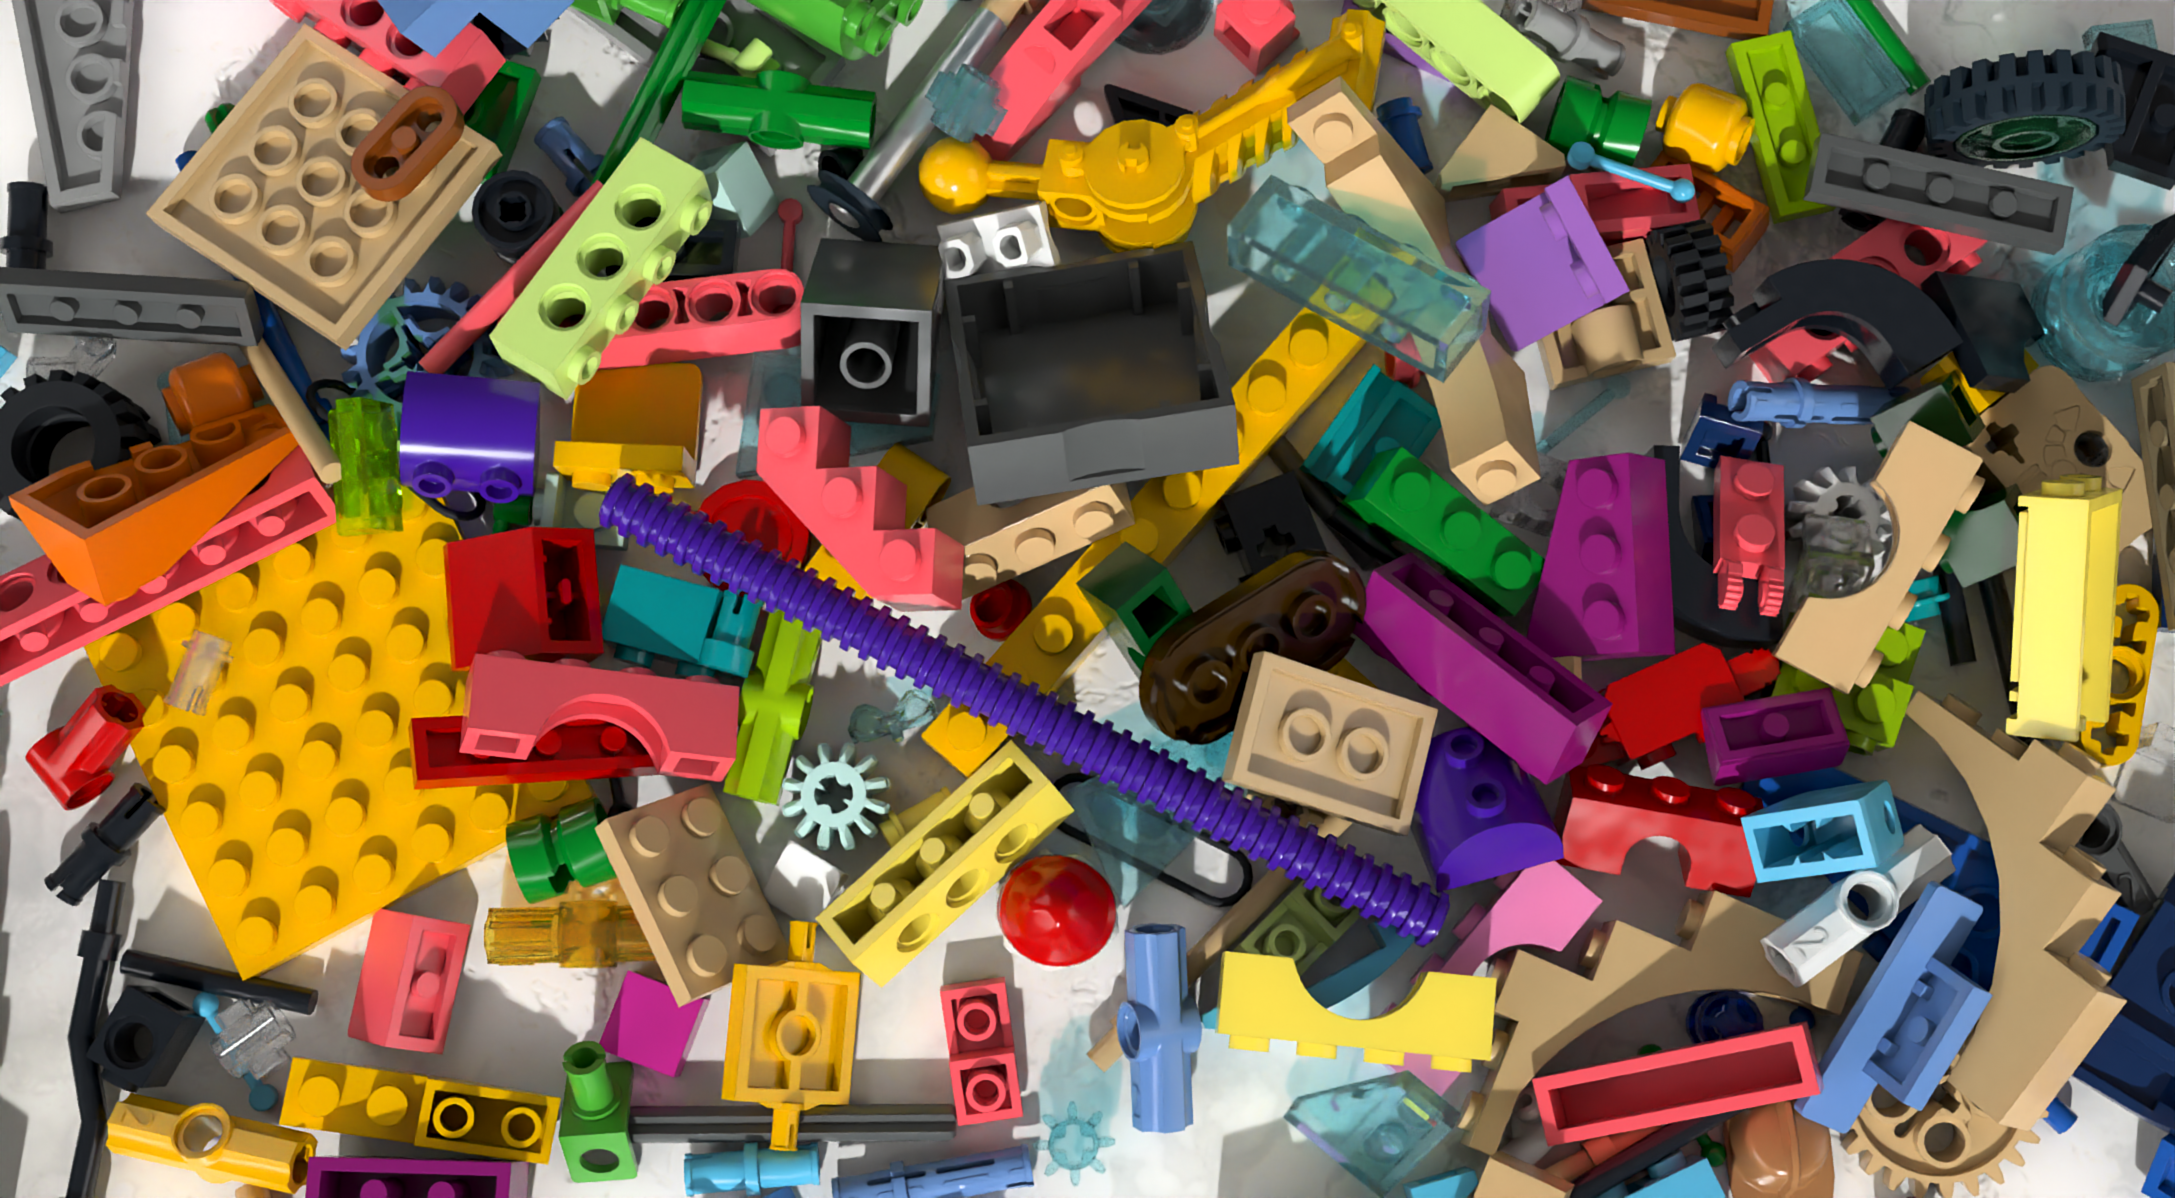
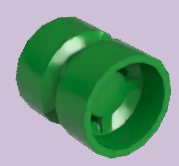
[1544,75,1652,171]
[506,797,617,904]

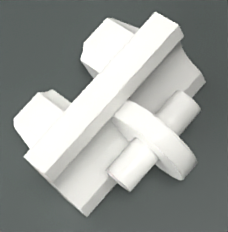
[937,201,1061,279]

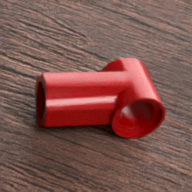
[25,684,146,811]

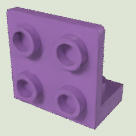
[1455,175,1630,352]

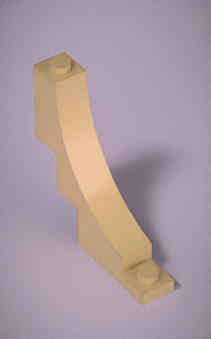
[1287,76,1541,506]

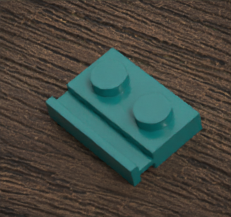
[1299,364,1442,500]

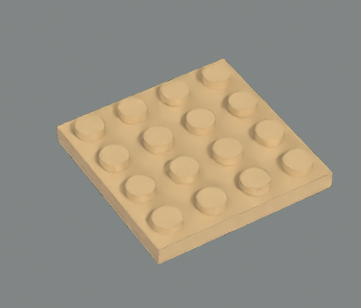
[146,23,503,351]

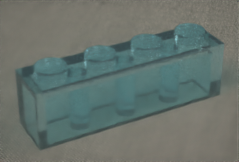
[1227,174,1491,383]

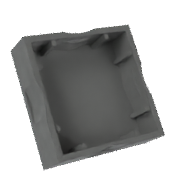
[943,241,1239,506]

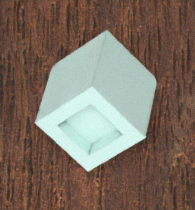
[688,141,779,239]

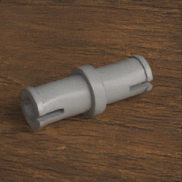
[1509,0,1626,80]

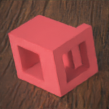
[1214,0,1300,77]

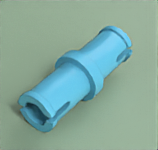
[684,1142,820,1197]

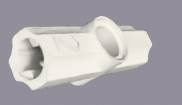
[1760,824,1956,988]

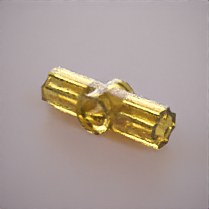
[484,900,657,968]

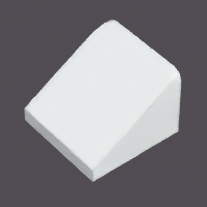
[762,840,849,929]

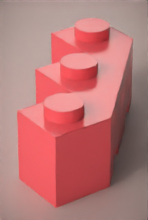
[756,405,964,612]

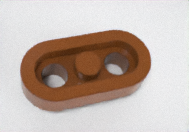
[351,86,465,202]

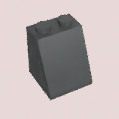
[800,238,945,427]

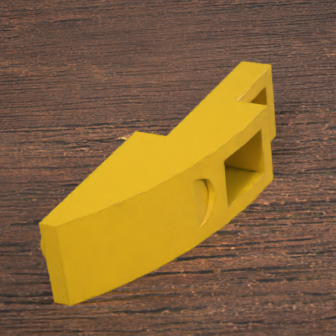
[279,1056,561,1165]

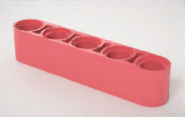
[496,269,804,371]

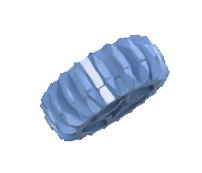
[340,276,515,441]

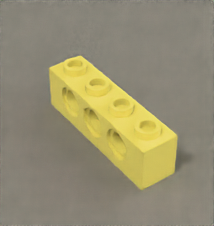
[815,740,1075,988]

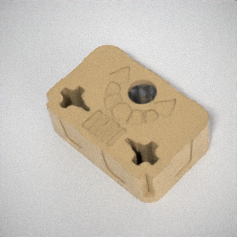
[1962,365,2153,555]

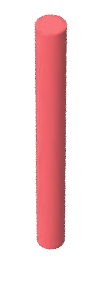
[418,180,604,374]

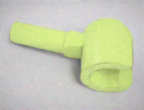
[700,38,780,78]

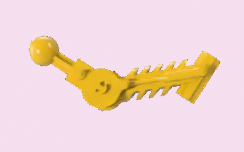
[919,9,1386,253]

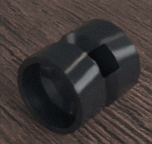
[472,170,564,268]

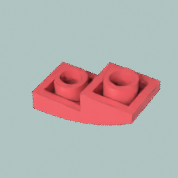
[940,976,1023,1126]

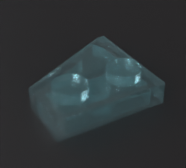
[1283,1070,1461,1198]

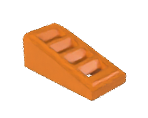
[1650,150,1770,273]

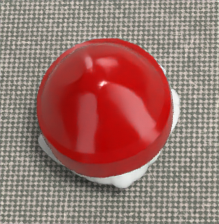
[995,849,1119,971]

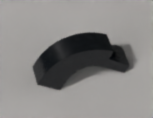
[1712,259,1964,390]
[1644,445,1783,650]

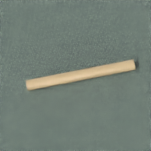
[238,337,345,484]

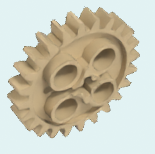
[1831,1015,2049,1198]

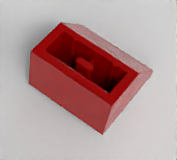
[443,527,604,672]

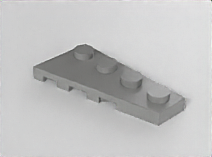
[12,0,134,213]

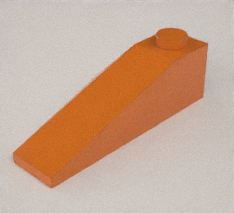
[8,404,299,606]

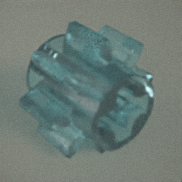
[925,63,1008,143]
[1032,1101,1115,1186]

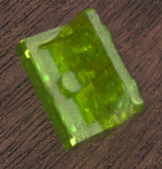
[328,397,403,537]

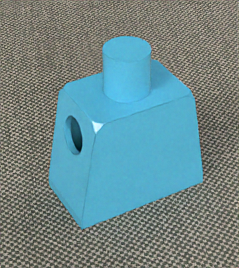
[1741,780,1904,883]

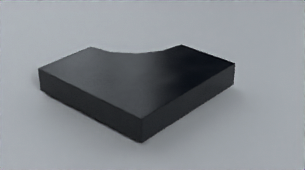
[1920,271,2046,393]

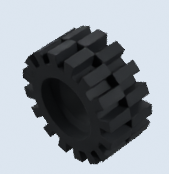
[1646,219,1734,342]

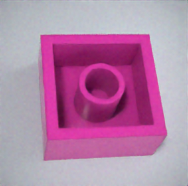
[599,970,710,1077]

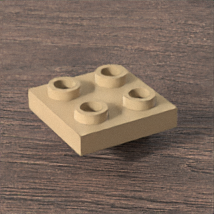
[1537,238,1676,391]

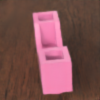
[1380,860,1602,1105]

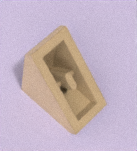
[1434,104,1566,203]

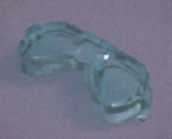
[847,689,938,744]

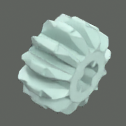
[782,742,891,852]

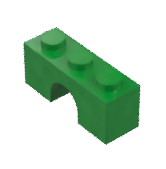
[1342,446,1545,617]

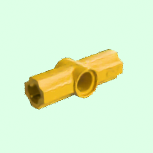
[106,1093,318,1195]

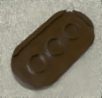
[1139,549,1367,745]

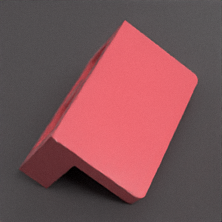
[348,909,471,1054]

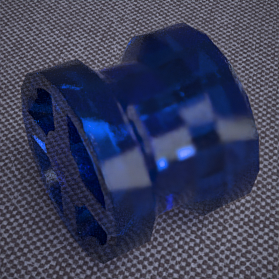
[1685,991,1764,1044]

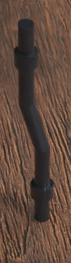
[59,879,126,1198]

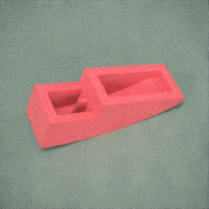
[1489,163,1700,246]

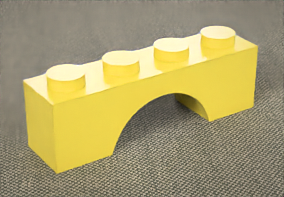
[1215,951,1497,1073]

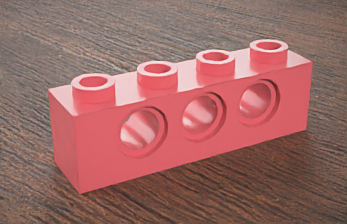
[269,0,506,116]
[1749,218,1988,383]

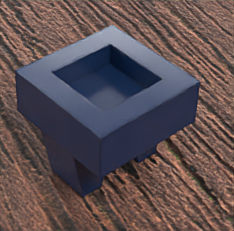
[1680,393,1764,469]

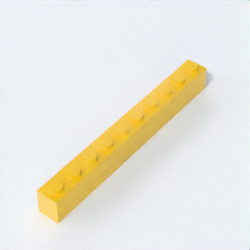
[921,261,1394,780]

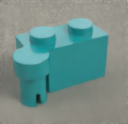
[602,564,764,679]

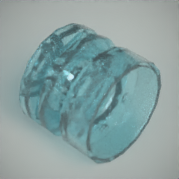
[2030,223,2175,382]

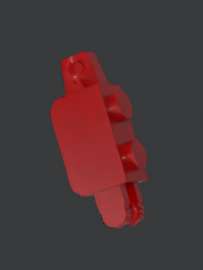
[1578,643,1781,771]

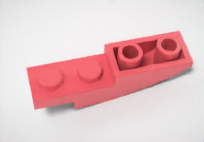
[952,0,1152,161]

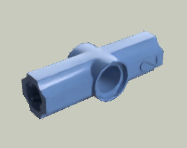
[1117,923,1202,1134]

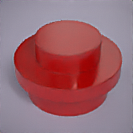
[970,579,1032,642]

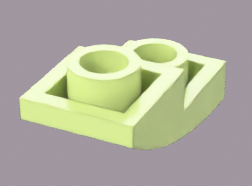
[1233,881,1360,977]

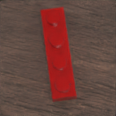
[408,715,657,790]

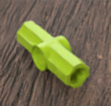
[723,610,822,806]

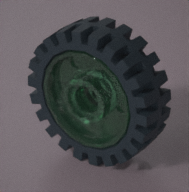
[1924,49,2126,169]

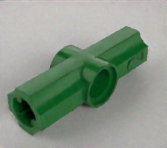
[681,70,877,150]

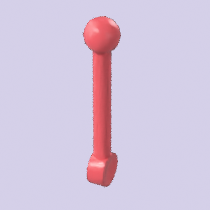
[772,198,804,314]

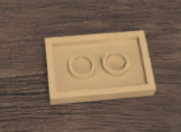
[1221,651,1438,836]
[594,782,788,1007]

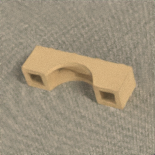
[1771,421,1985,694]

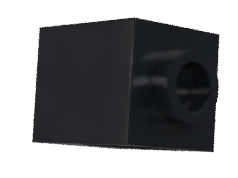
[85,985,206,1093]

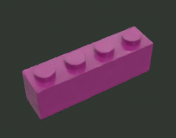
[1352,552,1613,785]

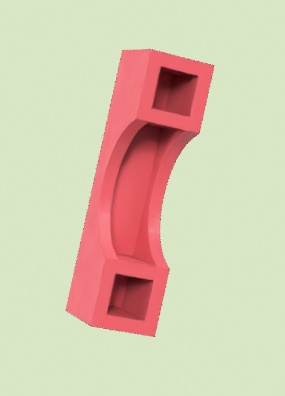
[459,650,739,782]

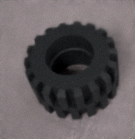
[0,370,162,521]

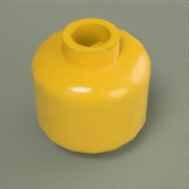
[1655,83,1755,174]

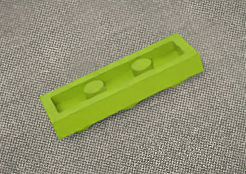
[1725,30,1837,224]

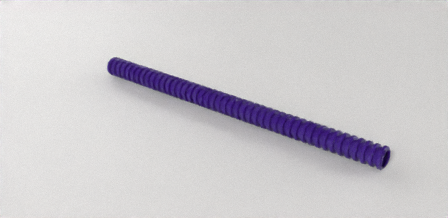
[599,473,1450,948]

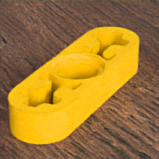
[2069,584,2159,768]

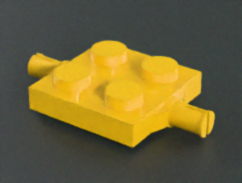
[721,921,860,1151]

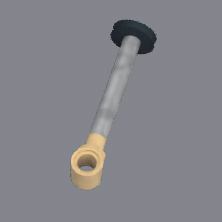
[807,0,1050,242]

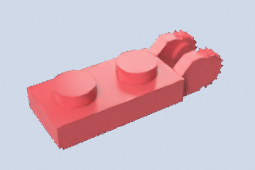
[1713,456,1785,617]

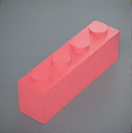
[1532,1021,1824,1147]

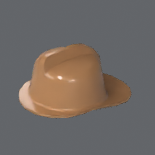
[1723,1099,1835,1198]

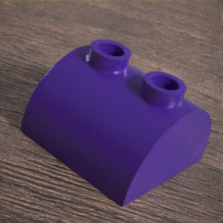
[399,371,541,503]
[1410,726,1564,893]

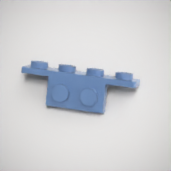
[1794,881,1993,1134]

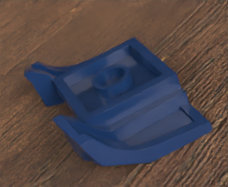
[2071,872,2175,1136]

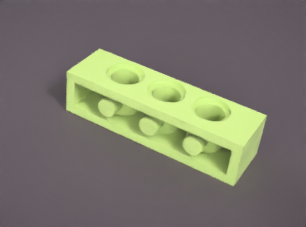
[489,137,713,400]

